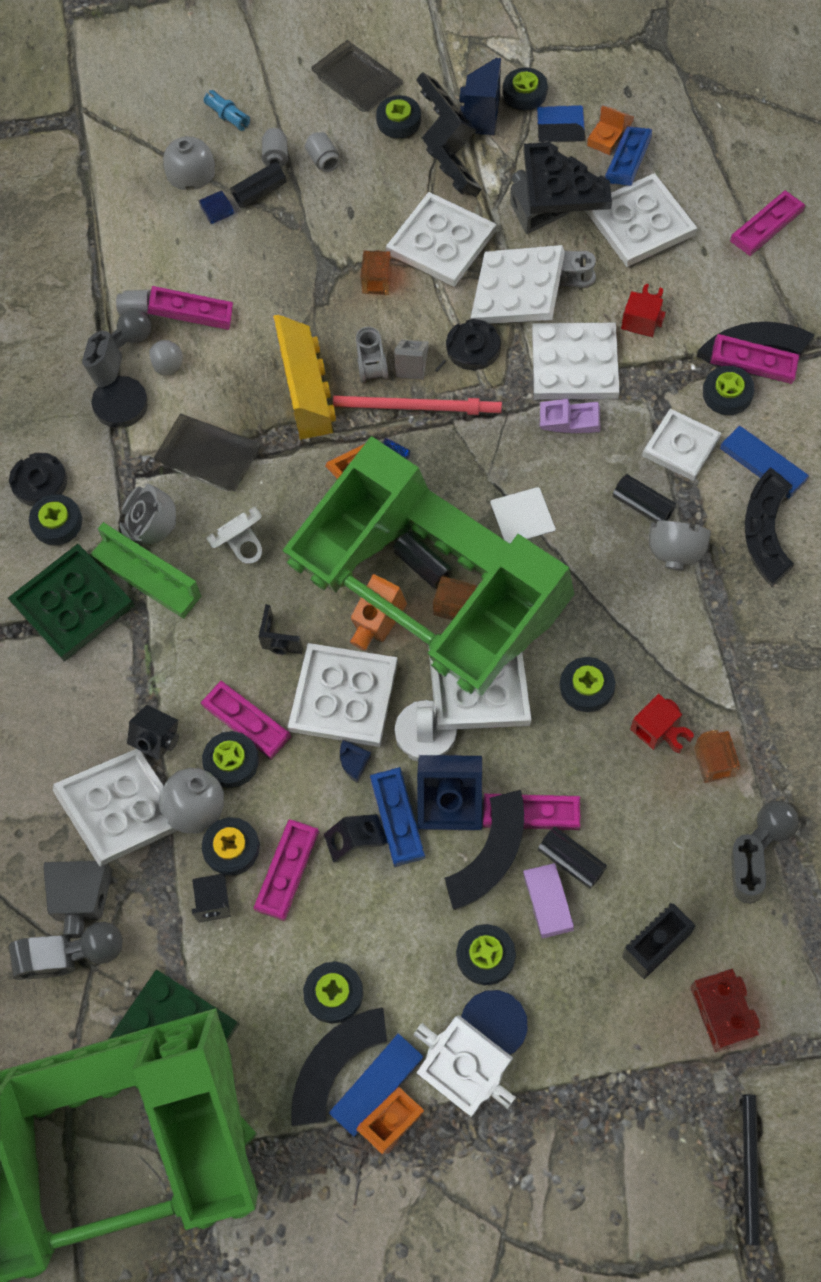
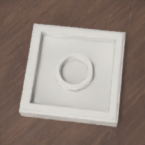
[642,409,721,481]

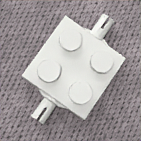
[414,1015,516,1117]

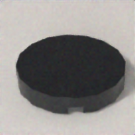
[446,319,501,371]
[91,376,148,428]
[9,453,68,506]

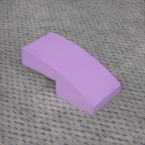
[540,399,601,433]
[523,863,574,938]

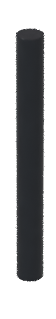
[742,1094,760,1246]

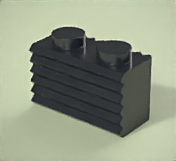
[622,903,696,979]

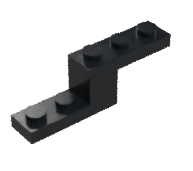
[416,72,482,197]

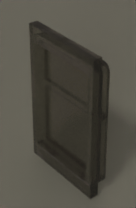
[311,40,403,112]
[154,413,261,492]

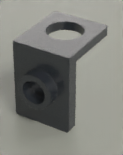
[258,604,303,655]
[324,814,388,862]
[192,874,231,923]

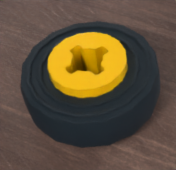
[201,817,260,876]

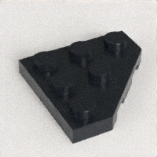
[523,142,612,214]

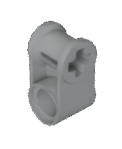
[559,251,596,288]
[356,327,389,383]

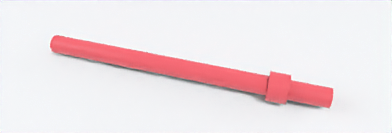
[333,396,502,415]

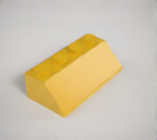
[273,315,336,440]

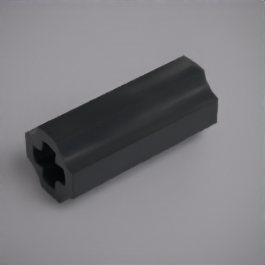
[230,162,287,208]
[613,474,676,523]
[393,532,453,589]
[538,826,607,889]

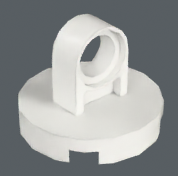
[206,507,262,563]
[395,700,457,761]

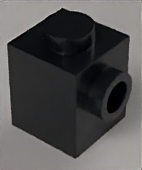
[127,705,179,760]

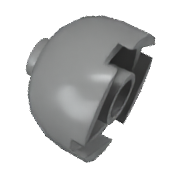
[163,136,215,190]
[120,484,176,544]
[649,521,711,570]
[159,768,224,834]

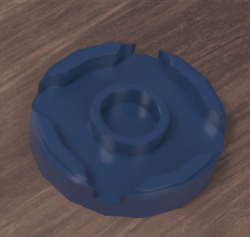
[461,990,528,1055]

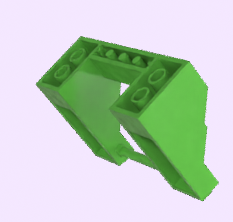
[282,436,575,696]
[0,1008,258,1282]

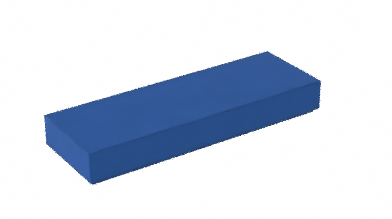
[605,127,652,186]
[720,425,809,499]
[370,767,425,867]
[329,1033,424,1138]

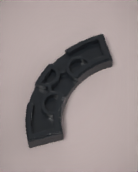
[697,322,815,368]
[744,467,794,587]
[444,789,524,911]
[291,1007,388,1127]

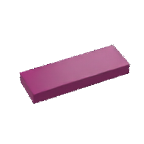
[730,190,805,256]
[147,286,233,330]
[710,334,799,384]
[201,681,291,760]
[483,793,580,830]
[253,819,319,921]

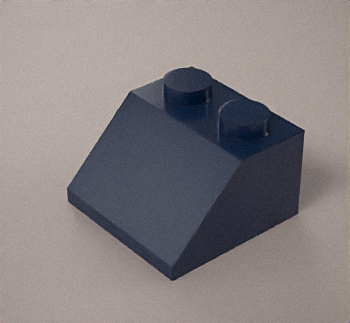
[459,58,501,136]
[417,755,482,830]

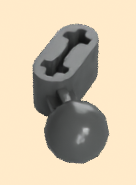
[82,308,152,387]
[731,801,799,904]
[9,922,123,980]

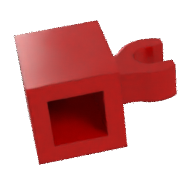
[621,284,666,338]
[630,693,694,754]

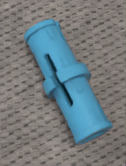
[204,90,250,131]

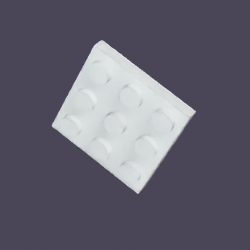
[586,173,697,267]
[386,192,497,287]
[471,245,565,324]
[532,323,619,400]
[288,643,398,747]
[428,645,532,730]
[53,749,178,867]

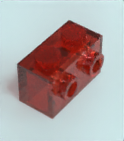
[690,968,760,1053]

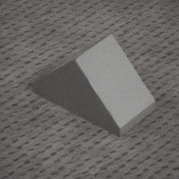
[394,339,429,380]

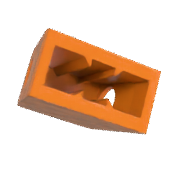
[350,574,407,651]

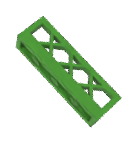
[90,522,202,619]

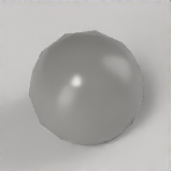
[149,340,183,375]

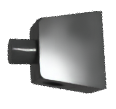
[510,170,569,234]
[44,861,113,939]

